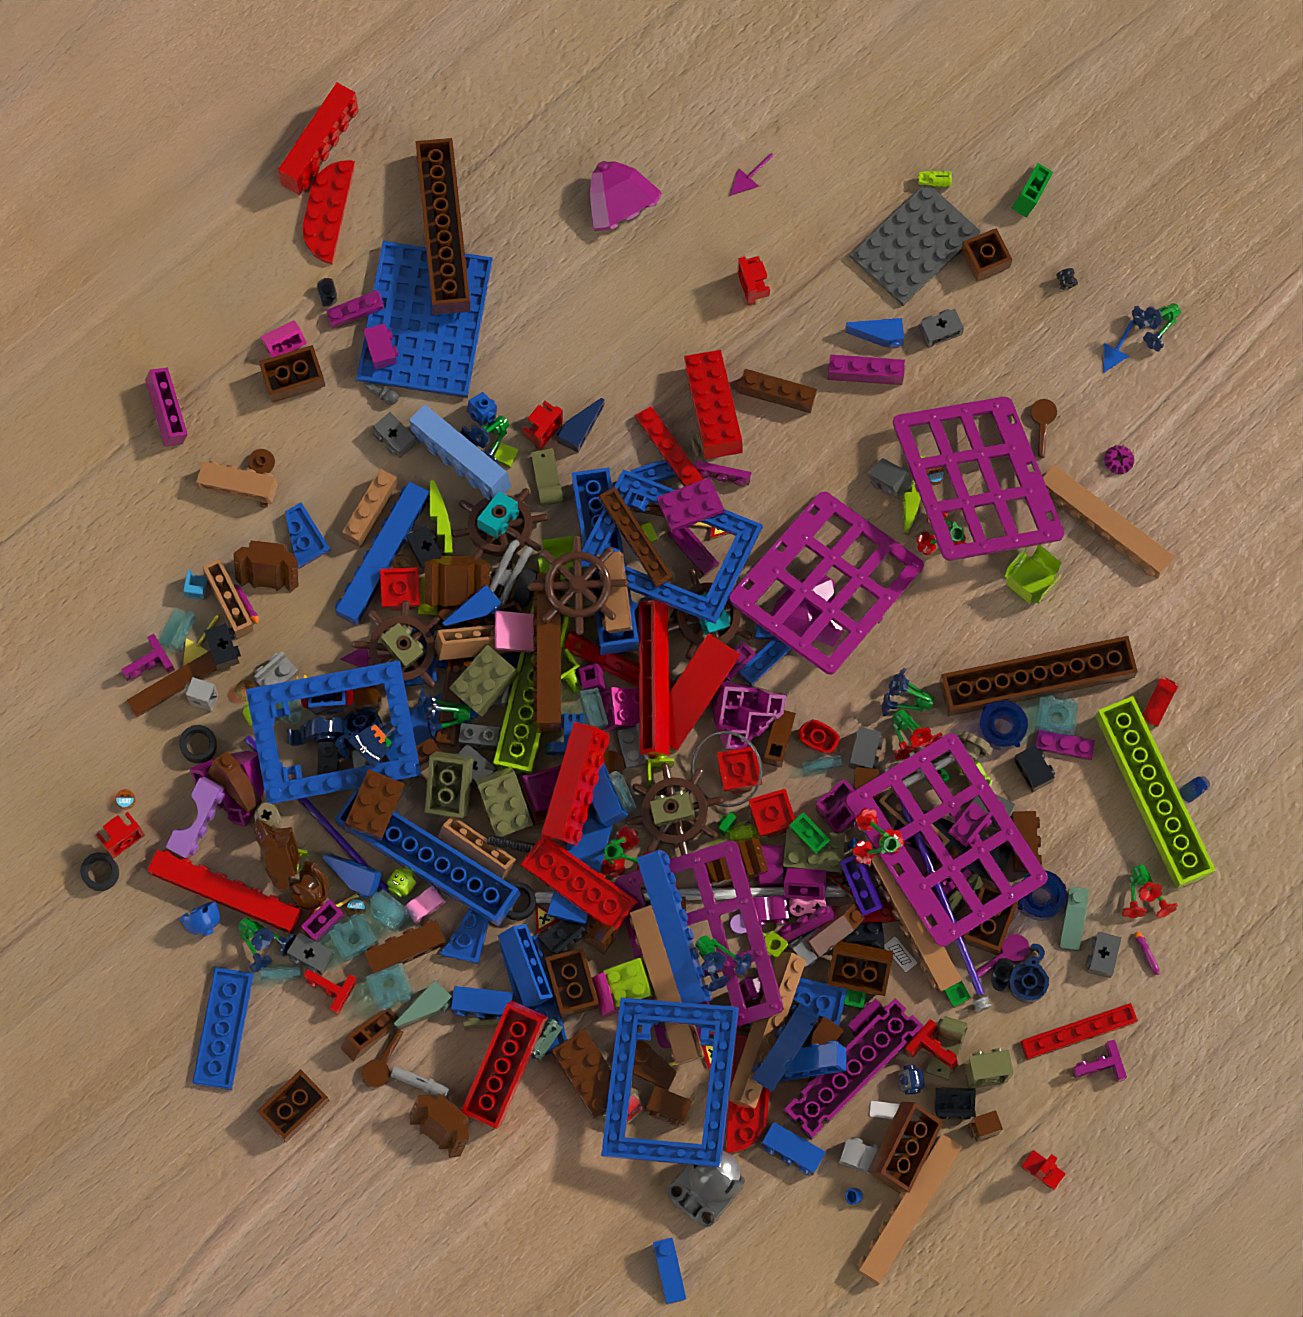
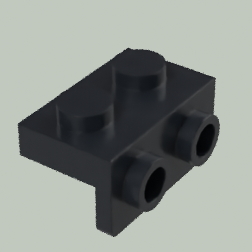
[539,920,585,955]
[844,922,884,949]
[935,1087,976,1120]

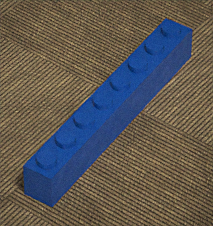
[335,482,430,626]
[637,850,711,1004]

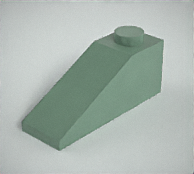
[1059,886,1089,951]
[394,980,453,1029]

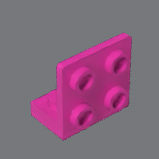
[599,687,640,731]

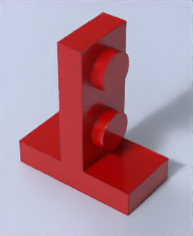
[1142,675,1179,726]
[303,969,358,1015]
[905,1019,958,1071]
[1021,1150,1066,1190]

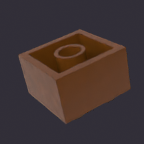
[961,228,1012,282]

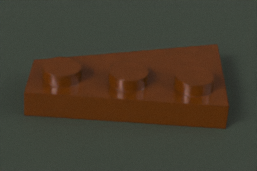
[633,1040,677,1091]

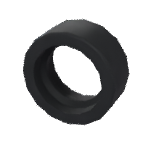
[513,567,539,606]
[179,725,217,764]
[80,852,119,891]
[506,882,536,921]

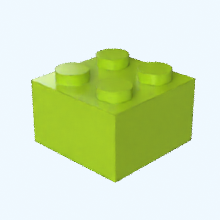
[604,958,655,1008]

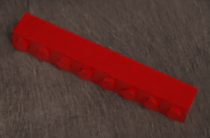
[639,600,669,757]
[147,849,302,934]

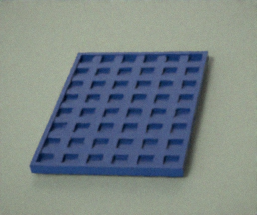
[356,241,493,398]

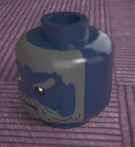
[897,1065,925,1095]

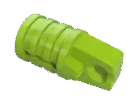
[918,170,952,188]

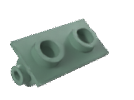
[532,1018,563,1060]

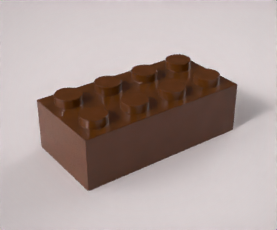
[551,1029,612,1119]
[867,1102,943,1193]

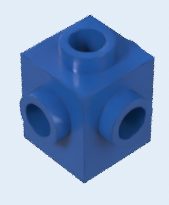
[467,392,497,426]

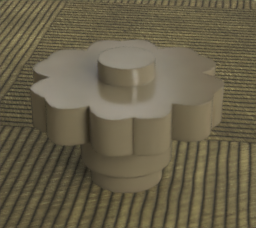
[957,731,993,762]

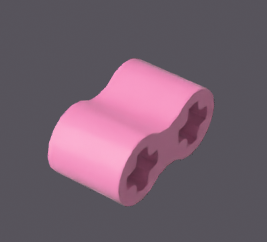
[404,886,445,924]
[788,896,827,916]

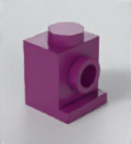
[579,663,607,696]

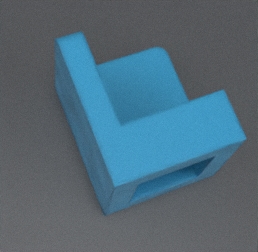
[184,570,208,600]

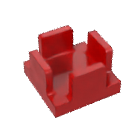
[737,256,770,305]
[522,401,563,450]
[380,568,420,611]
[717,746,762,794]
[748,788,795,838]
[96,811,145,859]

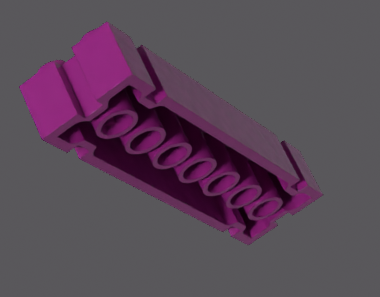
[783,998,924,1141]

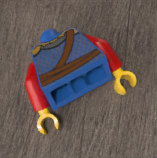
[296,675,354,715]

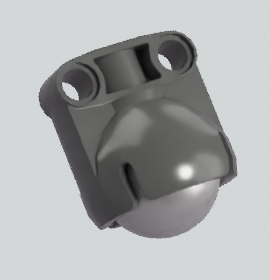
[667,1151,745,1227]

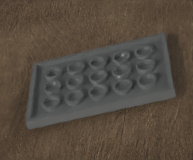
[850,185,980,306]

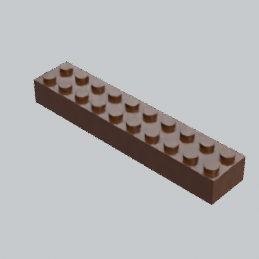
[416,138,470,315]
[939,636,1138,717]

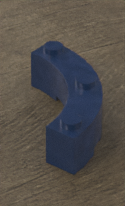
[752,1002,820,1092]

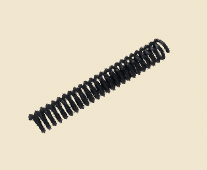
[487,835,535,853]

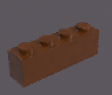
[739,369,817,413]
[364,920,447,977]

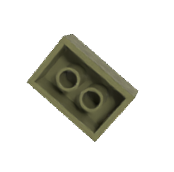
[449,645,520,717]
[425,751,474,818]
[475,767,533,837]
[783,828,845,876]
[964,1048,1013,1088]

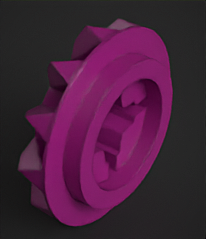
[1104,445,1134,474]

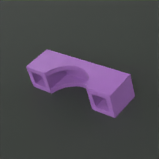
[166,777,225,858]

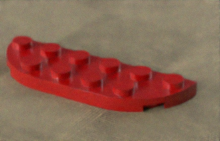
[303,160,355,265]
[726,1034,769,1153]

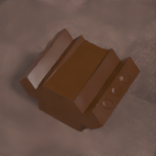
[234,540,299,592]
[425,556,489,607]
[252,819,300,892]
[705,838,768,888]
[410,1094,470,1158]

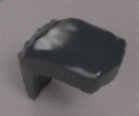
[317,278,337,307]
[991,958,1014,992]

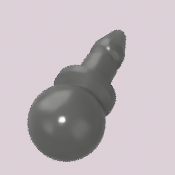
[366,384,399,405]

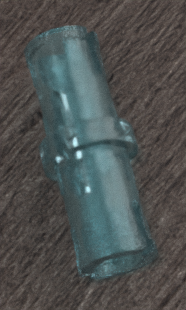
[802,754,842,774]
[261,965,301,981]

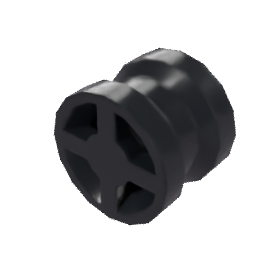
[1056,268,1078,290]

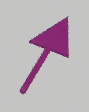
[730,153,773,196]
[340,649,389,668]

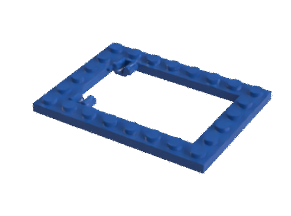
[581,470,763,624]
[246,660,421,804]
[601,998,739,1168]

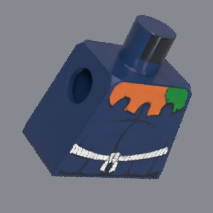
[348,721,397,768]

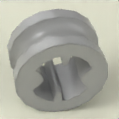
[972,997,992,1013]

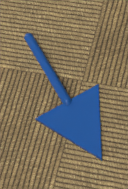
[1104,320,1134,373]

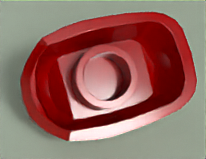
[798,719,840,755]

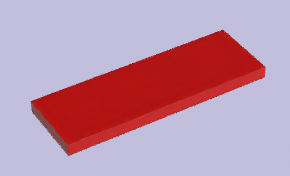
[669,633,741,751]
[520,835,638,932]

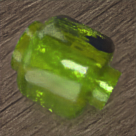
[728,820,758,841]

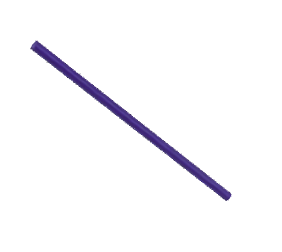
[244,735,389,894]
[897,796,985,996]

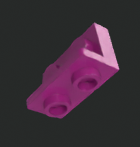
[948,801,993,847]

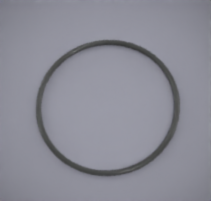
[691,731,762,807]

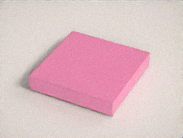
[495,611,534,653]

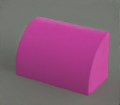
[261,320,307,358]
[592,972,619,1018]

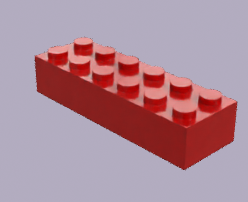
[278,82,359,195]
[684,350,743,459]
[541,721,610,846]
[461,1001,548,1129]

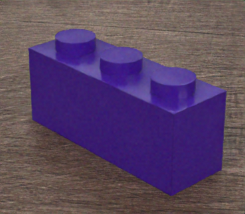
[840,856,883,916]

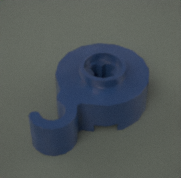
[335,707,383,758]
[287,717,344,746]
[1009,944,1049,1003]

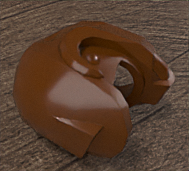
[289,861,329,910]

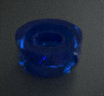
[978,700,1028,751]
[1018,870,1067,921]

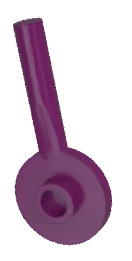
[976,934,1030,978]

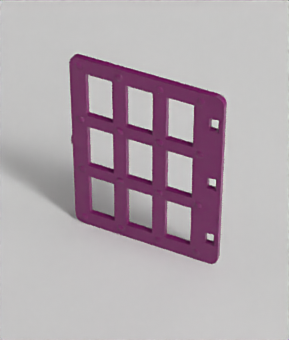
[892,397,1064,561]
[729,492,924,675]
[846,733,1048,947]
[614,840,783,1049]

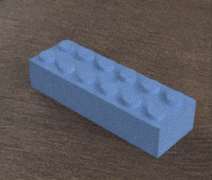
[409,404,511,500]

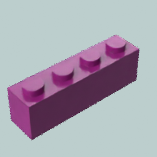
[828,354,905,385]
[145,367,188,447]

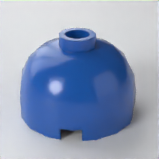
[179,901,220,937]

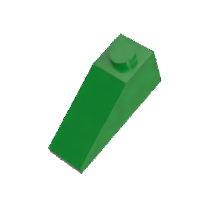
[1011,163,1053,218]

